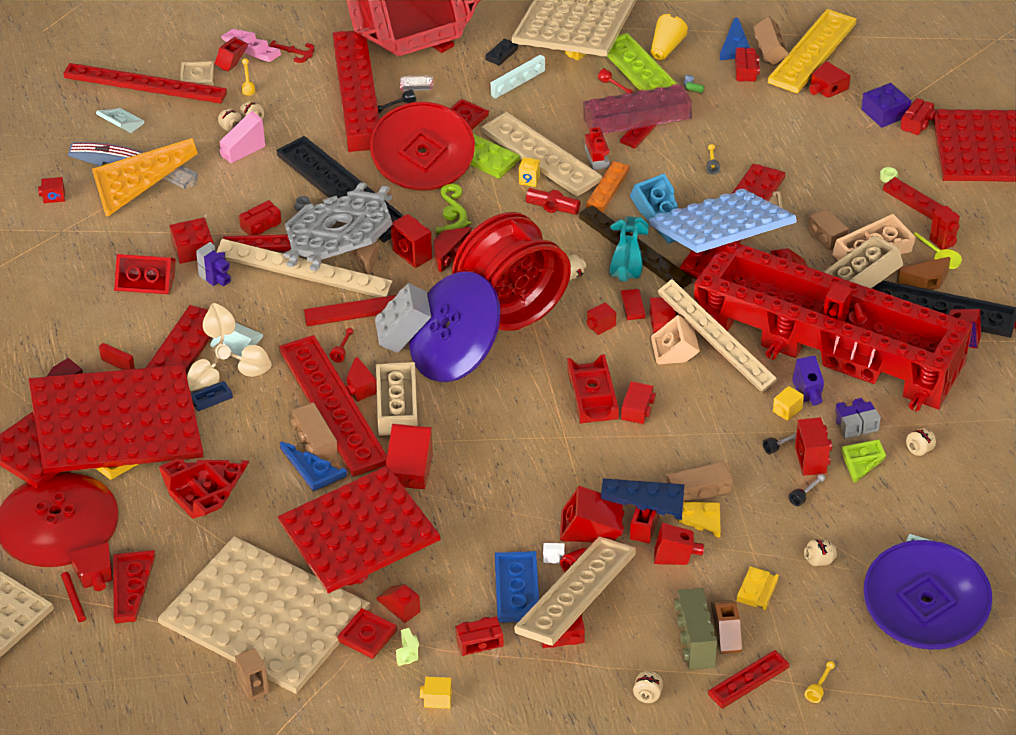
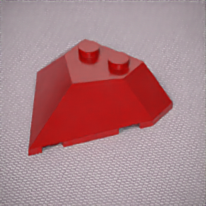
[159,459,249,519]

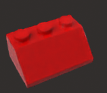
[114,254,176,295]

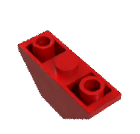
[433,227,472,272]

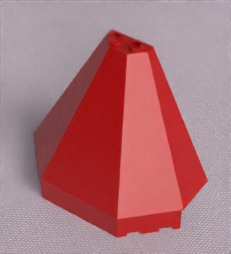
[346,0,481,56]

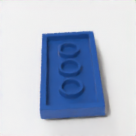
[495,551,539,622]

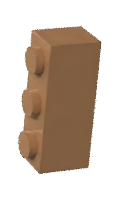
[753,16,789,66]
[290,403,338,460]
[667,462,733,502]

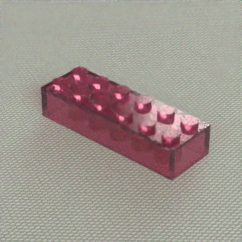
[583,84,692,134]

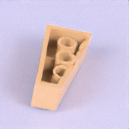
[832,214,916,261]

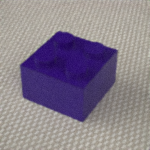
[861,83,911,128]

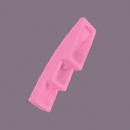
[221,29,281,62]

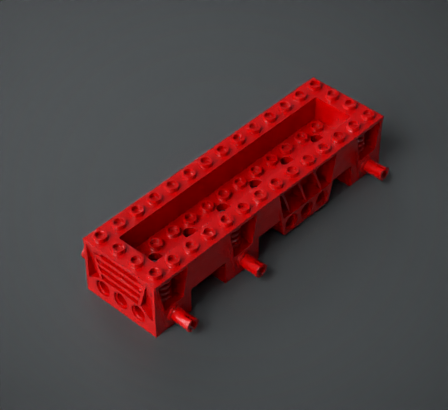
[694,242,973,412]

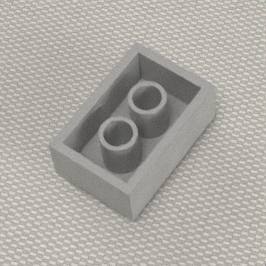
[375,283,431,353]

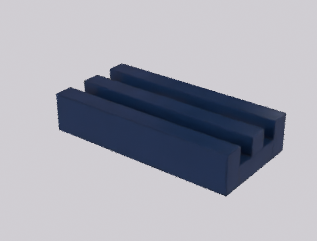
[191,381,233,411]

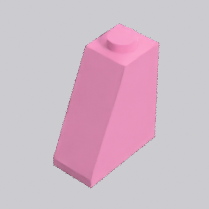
[220,111,265,163]

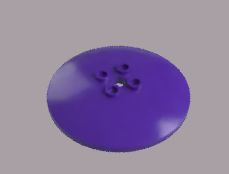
[409,272,500,382]
[863,540,992,650]

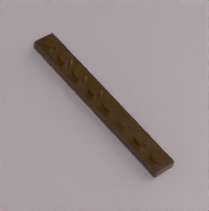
[579,205,692,289]

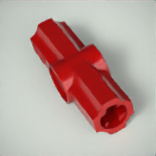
[525,188,581,215]

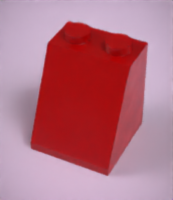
[386,424,433,489]
[560,486,625,543]

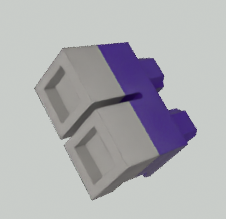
[196,242,231,286]
[835,398,881,439]

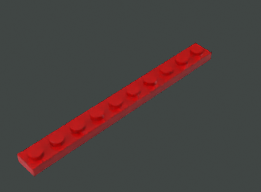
[63,63,227,104]

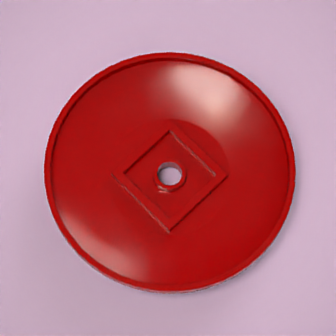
[370,102,475,191]
[0,473,119,567]

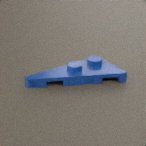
[720,18,750,60]
[280,442,347,491]

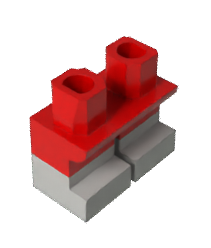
[585,127,610,170]

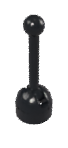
[377,89,416,112]

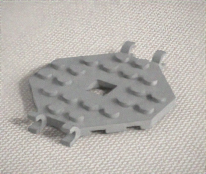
[284,182,393,271]

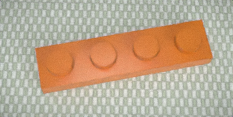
[586,161,630,213]

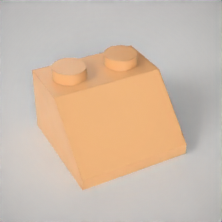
[651,315,700,364]

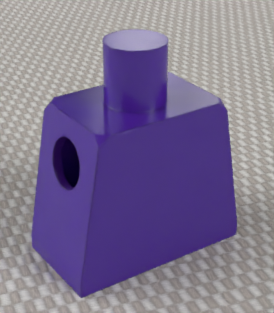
[792,356,824,405]

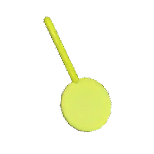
[914,232,962,269]

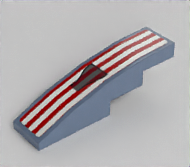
[68,142,143,166]

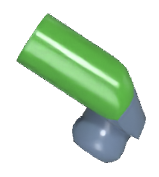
[683,75,704,94]

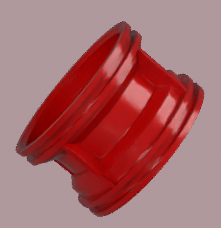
[452,212,571,331]

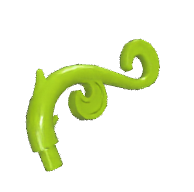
[436,184,472,235]

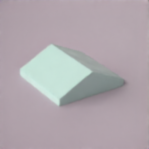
[96,108,145,133]
[210,323,263,356]

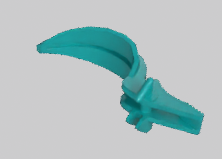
[609,216,649,282]

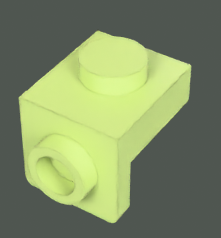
[396,628,419,666]

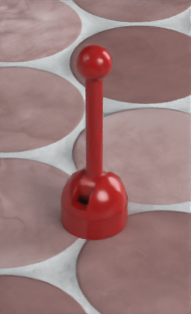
[597,68,633,95]
[329,328,353,363]

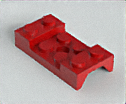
[567,354,619,424]

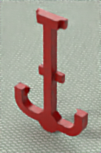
[269,40,314,63]

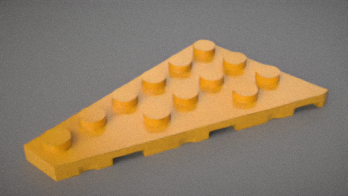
[92,138,198,216]

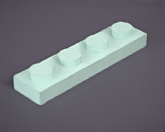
[491,55,545,99]

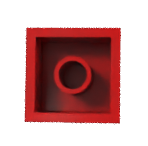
[391,214,432,268]
[169,217,213,264]
[795,417,832,476]

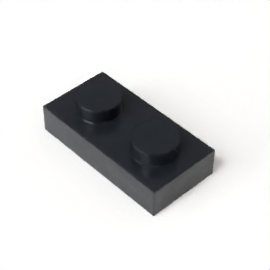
[486,38,518,66]

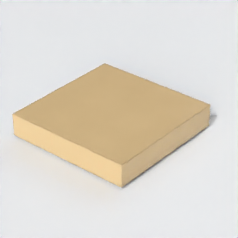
[180,61,215,86]

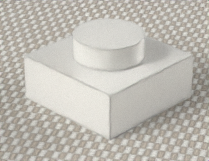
[543,543,564,564]

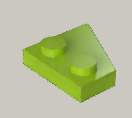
[841,439,886,482]

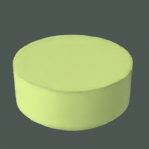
[880,167,898,183]

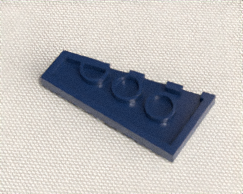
[601,478,685,520]

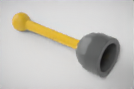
[706,144,720,175]

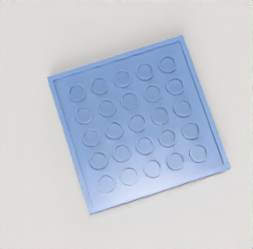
[649,189,796,253]

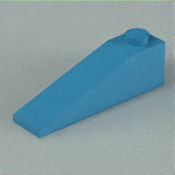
[630,173,678,244]

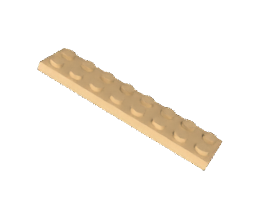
[481,112,602,197]
[515,536,636,646]

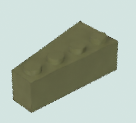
[674,588,717,670]

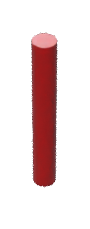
[61,572,86,622]

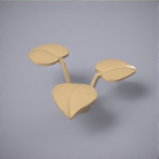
[187,303,272,391]

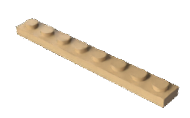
[658,279,777,393]

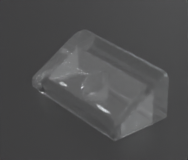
[399,75,433,91]
[163,165,198,189]

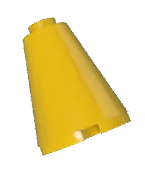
[651,14,688,60]

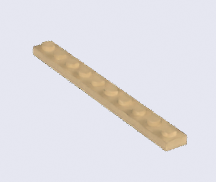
[217,239,393,298]

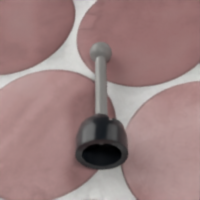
[763,434,796,455]
[789,474,825,507]

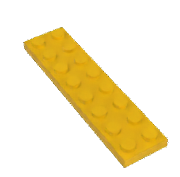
[768,9,857,93]

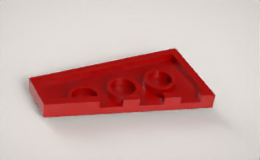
[113,550,156,623]

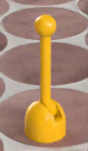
[242,58,256,95]
[805,661,835,703]

